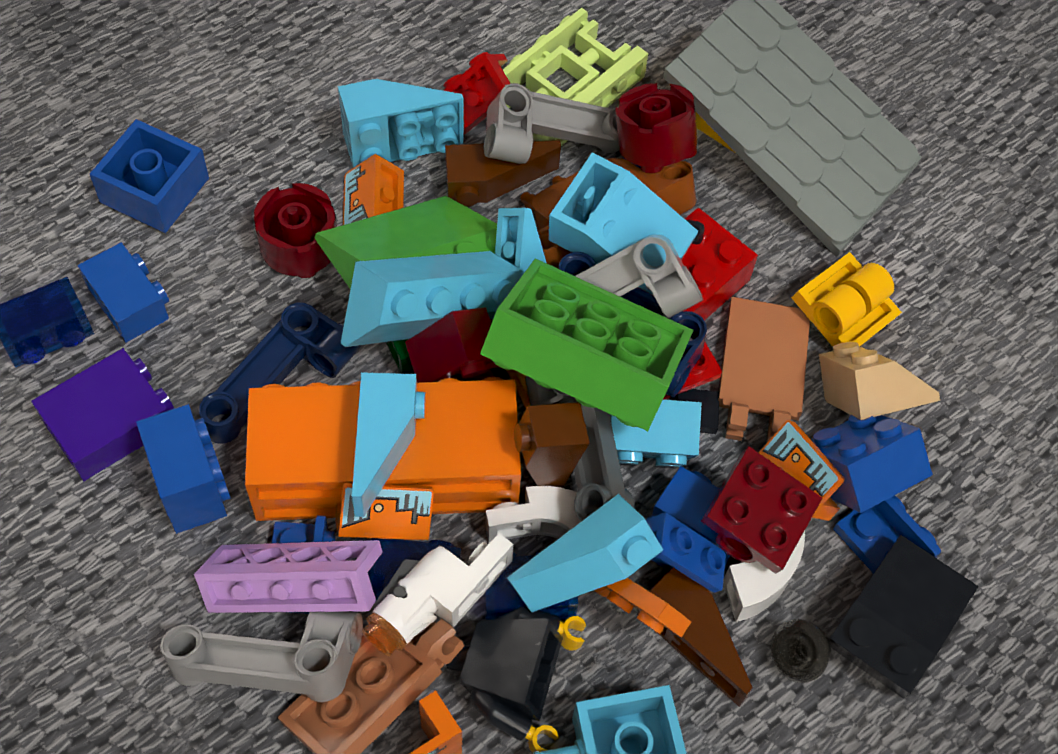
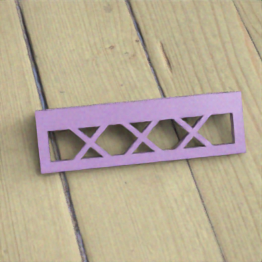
[194,540,382,613]

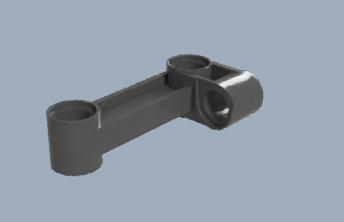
[525,376,634,521]

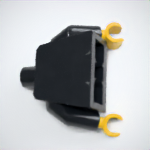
[446,606,586,753]

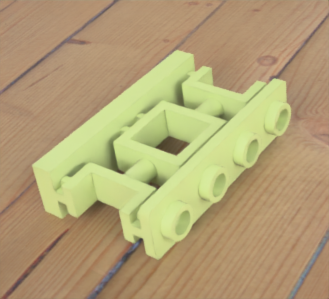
[503,8,648,146]

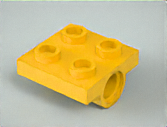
[791,252,902,347]

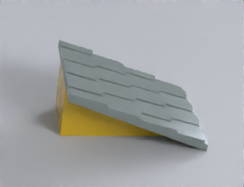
[663,0,922,257]

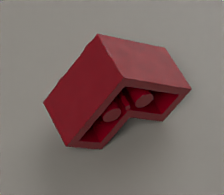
[405,307,503,383]

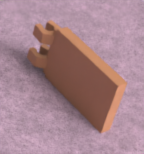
[718,297,810,442]
[277,619,464,754]

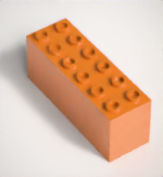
[245,377,521,521]

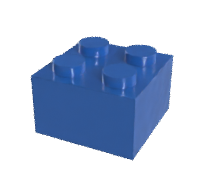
[90,119,209,233]
[136,404,231,534]
[811,415,933,513]

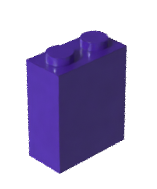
[31,348,174,482]

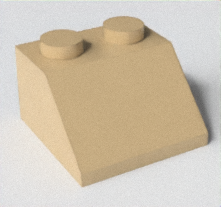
[819,342,940,420]

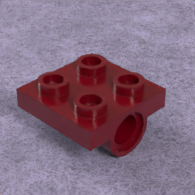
[701,446,823,574]

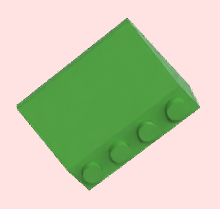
[315,196,497,289]
[480,258,693,431]

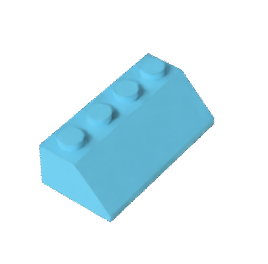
[341,251,522,347]

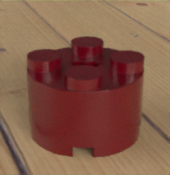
[615,83,697,173]
[254,183,337,278]

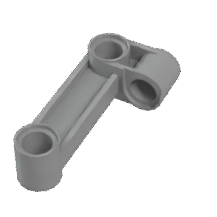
[484,83,620,164]
[575,234,703,319]
[160,612,363,702]

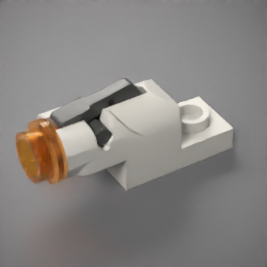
[362,533,513,656]

